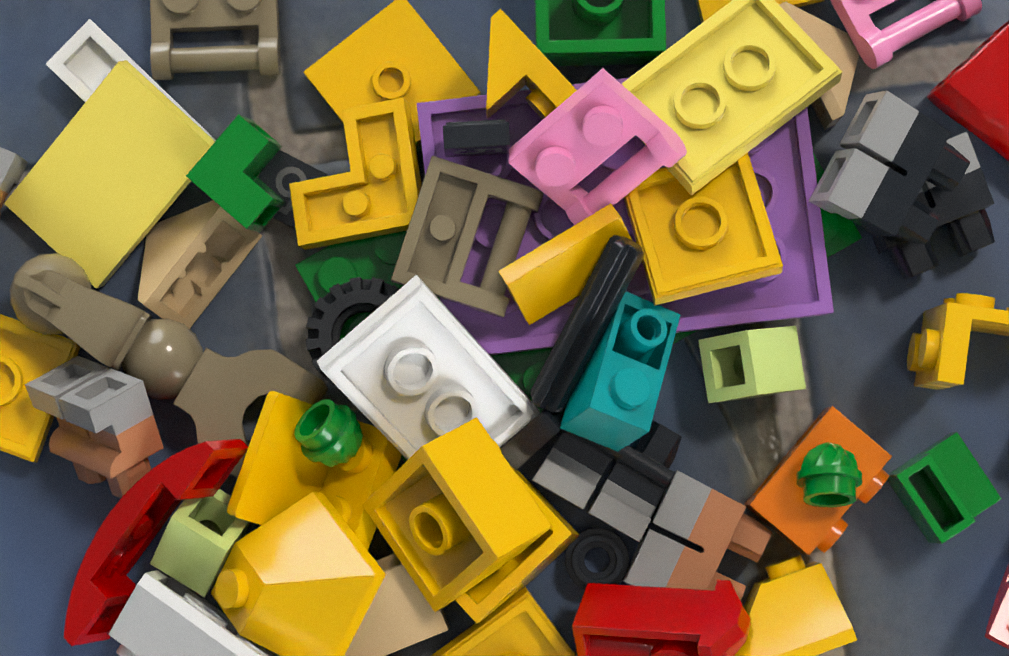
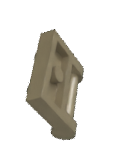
[150,0,281,80]
[391,156,544,318]

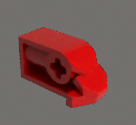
[572,580,751,656]

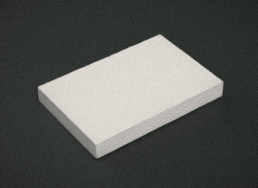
[317,275,540,460]

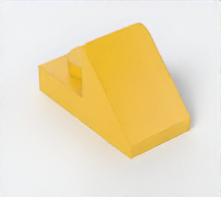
[486,8,577,120]

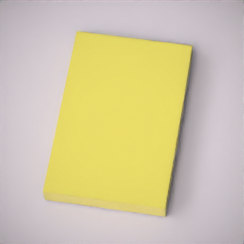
[622,0,842,196]
[4,60,215,289]

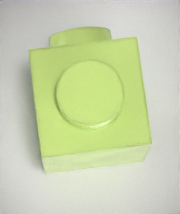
[698,326,806,403]
[150,489,251,597]

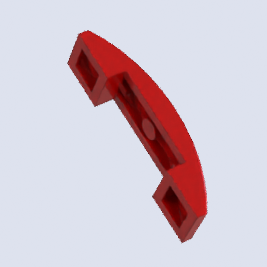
[63,439,248,646]

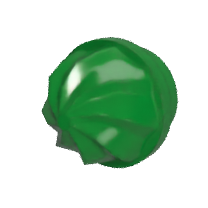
[294,399,363,467]
[796,442,863,507]

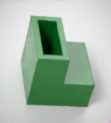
[186,114,286,232]
[887,432,1002,544]

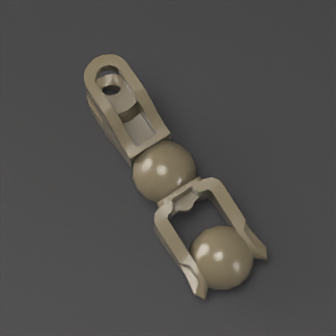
[10,253,328,478]

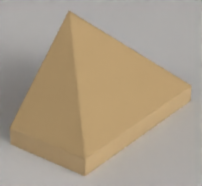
[779,1,859,130]
[137,200,262,329]

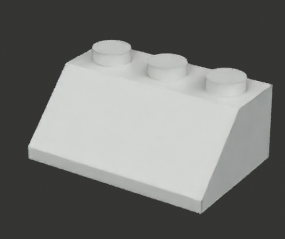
[108,570,280,656]

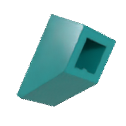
[560,291,681,452]

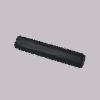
[531,235,644,414]

